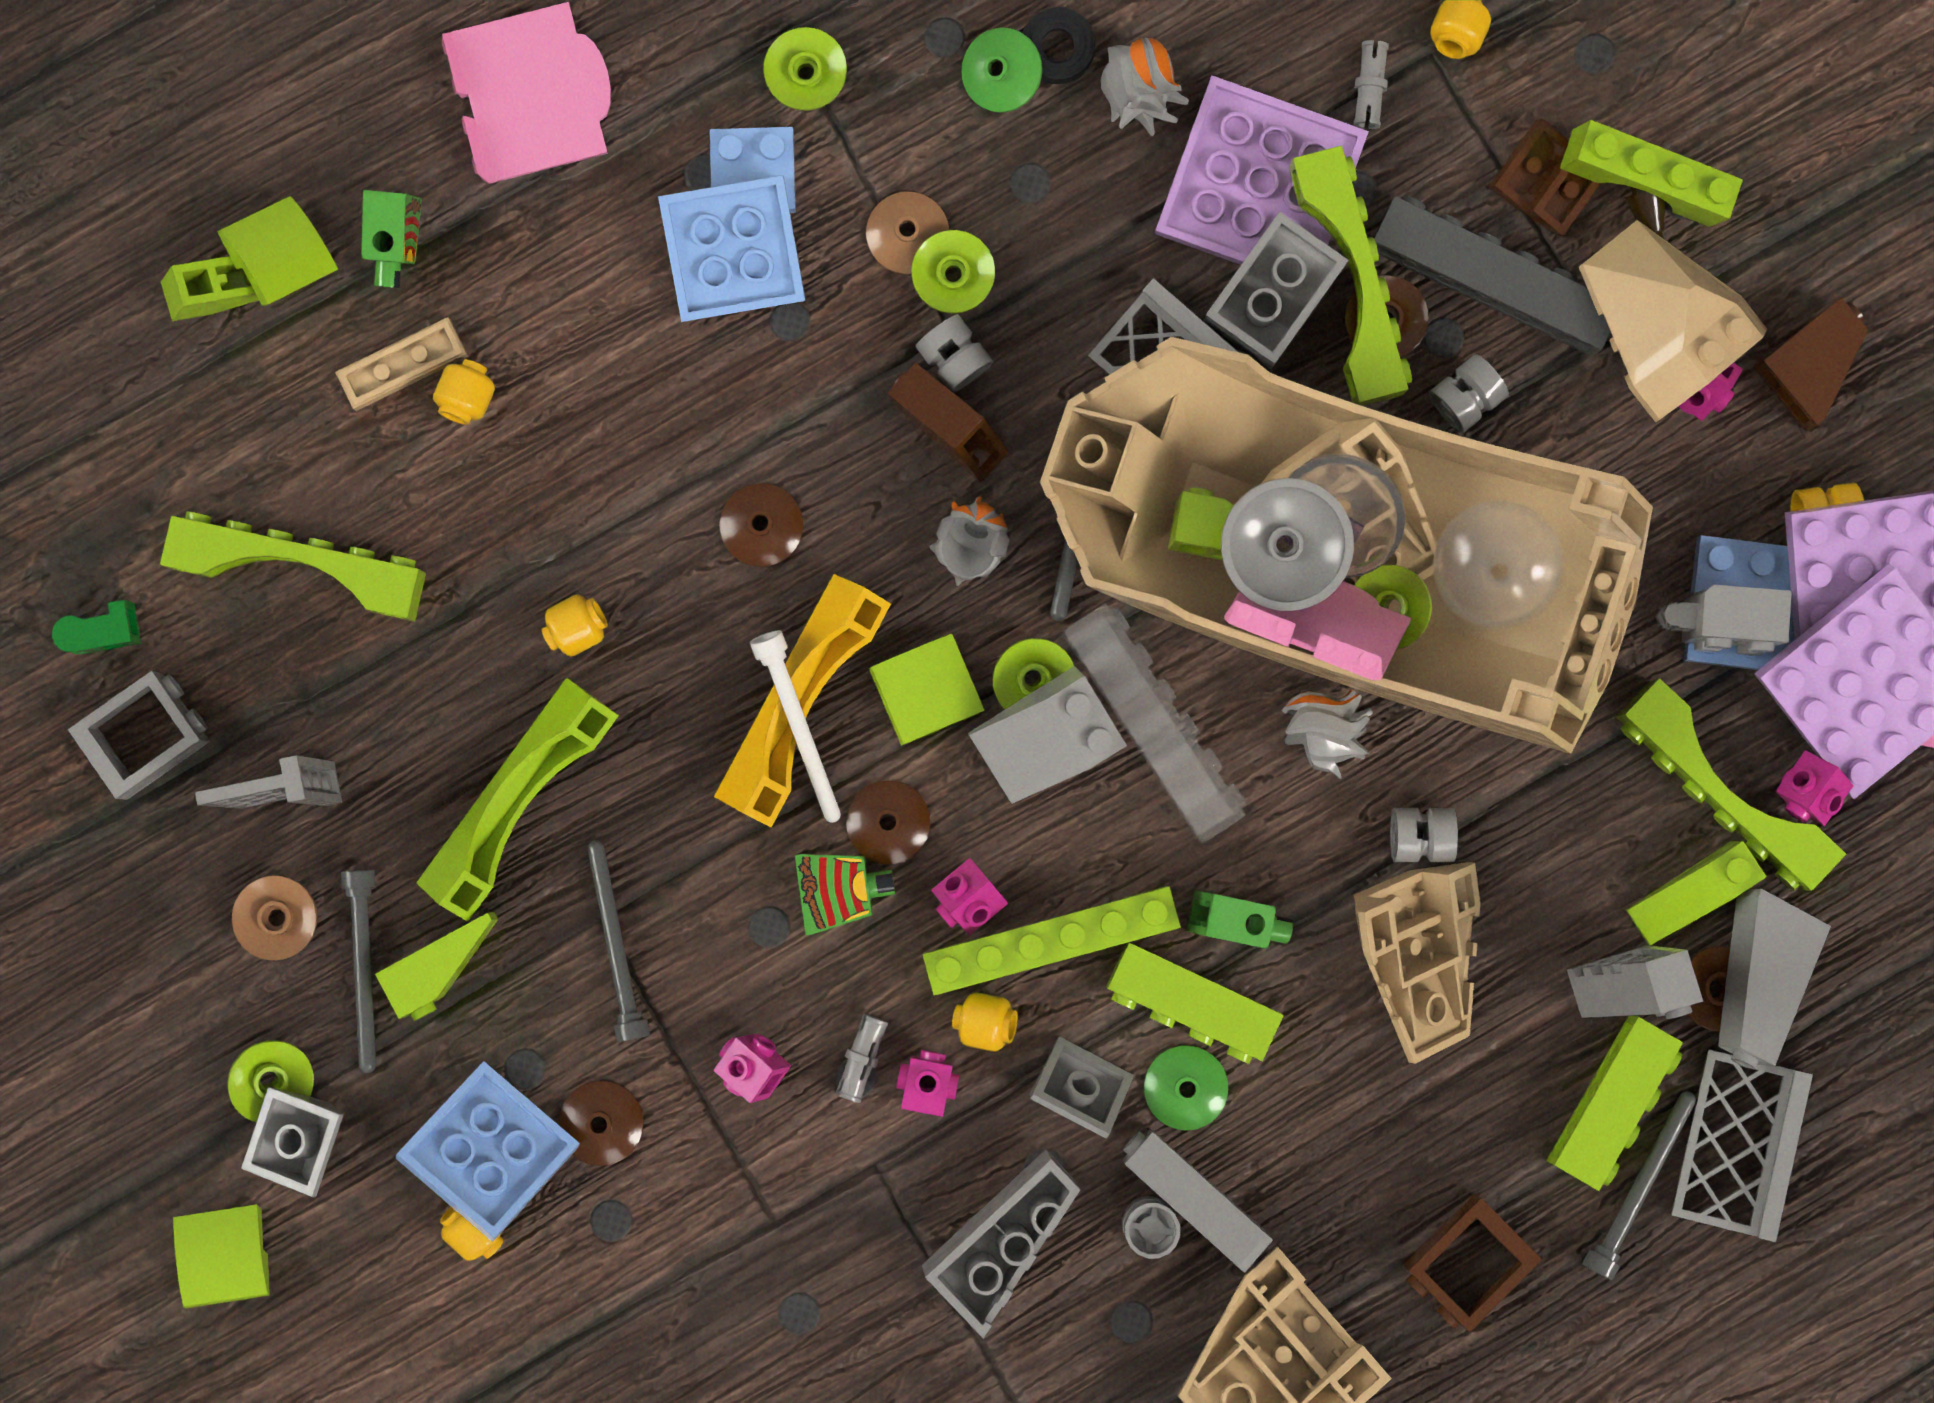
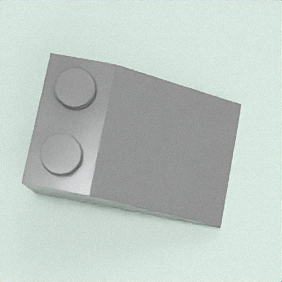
[1203,211,1349,370]
[968,666,1127,804]

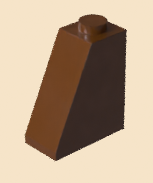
[1753,297,1868,431]
[887,362,1008,483]

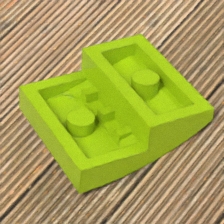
[217,196,338,306]
[869,634,985,746]
[173,1204,270,1309]

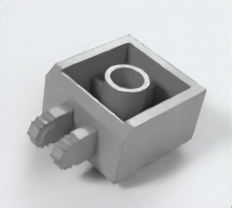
[1655,585,1792,656]

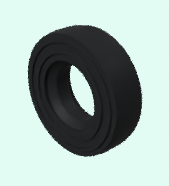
[1023,7,1096,84]

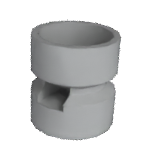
[916,314,993,393]
[1428,354,1509,433]
[1390,808,1458,862]
[1122,1196,1180,1259]

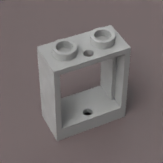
[68,671,210,800]

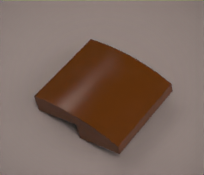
[1489,119,1601,236]

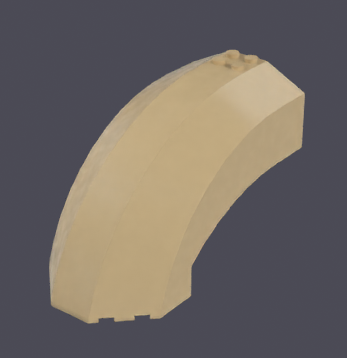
[1040,337,1653,754]

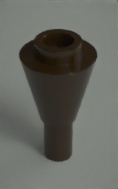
[1624,187,1665,239]

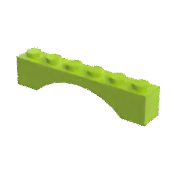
[1289,145,1412,406]
[160,511,426,622]
[416,678,619,921]
[1616,678,1846,891]
[922,886,1181,996]

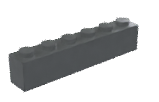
[1373,196,1610,357]

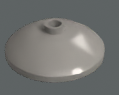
[1221,478,1354,611]

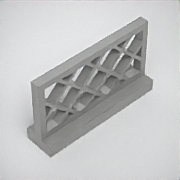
[1088,278,1237,374]
[195,755,342,809]
[1671,1049,1813,1242]

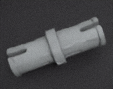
[1353,40,1389,129]
[835,1014,889,1103]

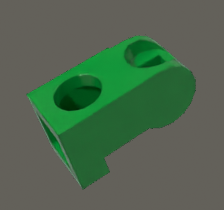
[52,600,141,654]

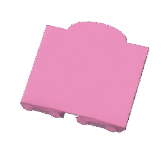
[442,2,611,184]
[1224,581,1411,680]

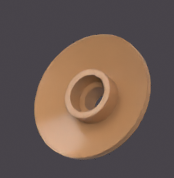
[866,192,949,275]
[232,876,317,960]

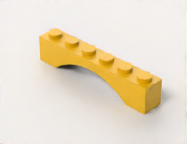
[714,574,891,827]

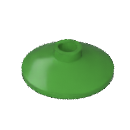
[962,28,1042,113]
[1144,1045,1228,1130]

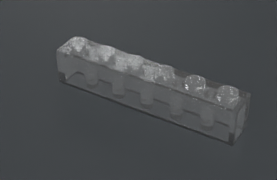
[1062,603,1247,844]

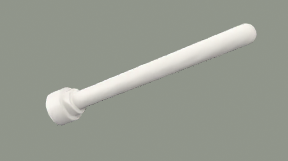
[750,630,841,823]

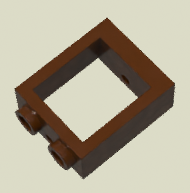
[1403,1194,1542,1332]

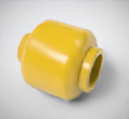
[1430,0,1491,59]
[433,359,495,425]
[541,594,608,657]
[952,992,1018,1052]
[440,1206,504,1261]

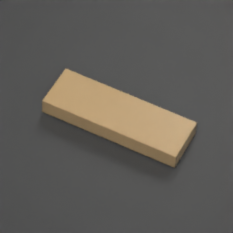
[335,317,468,411]

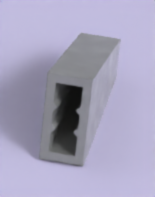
[1718,889,1831,1069]
[1123,1128,1273,1273]

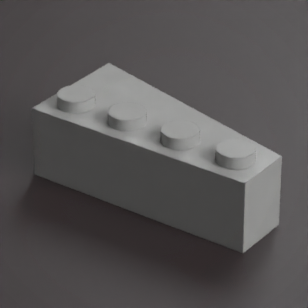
[1567,945,1703,1019]
[922,1149,1080,1338]

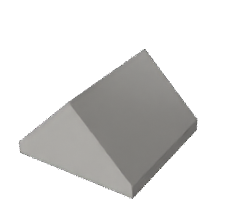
[1029,1036,1134,1139]
[241,1087,344,1197]

